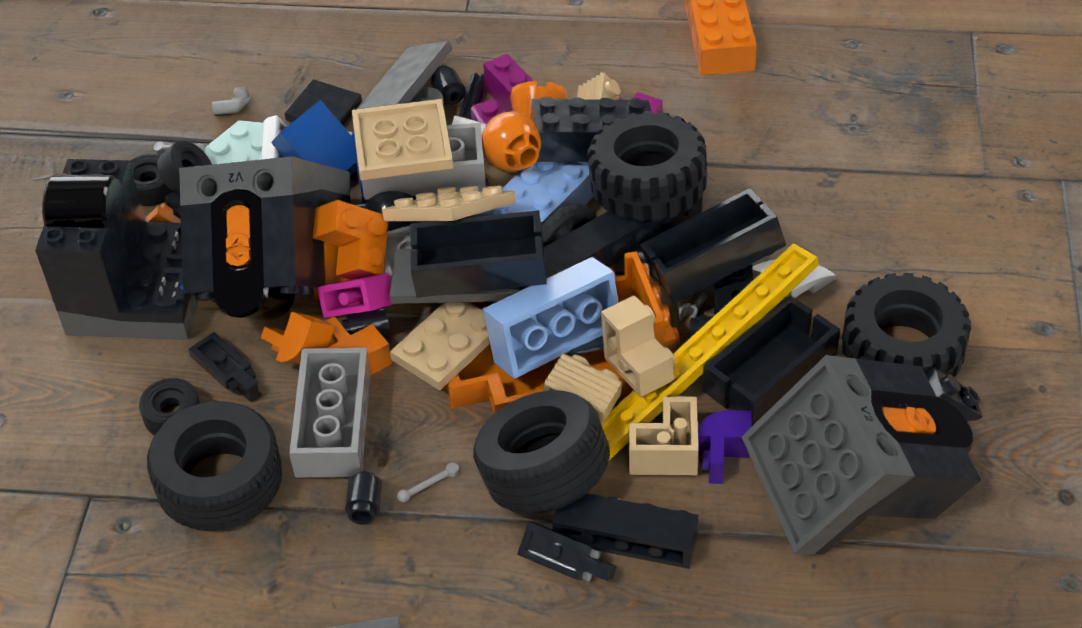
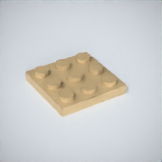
[352,99,453,180]
[382,186,516,221]

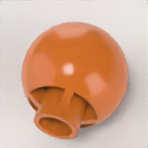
[482,111,541,172]

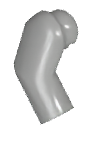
[212,86,250,115]

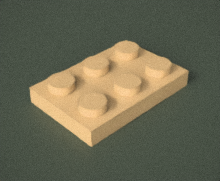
[390,302,490,391]

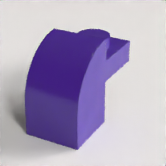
[698,410,752,484]

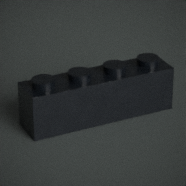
[552,493,699,569]

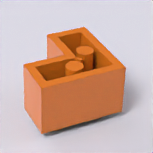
[313,200,388,280]

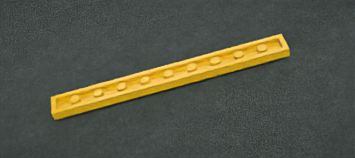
[602,243,819,460]

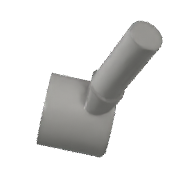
[678,292,708,321]

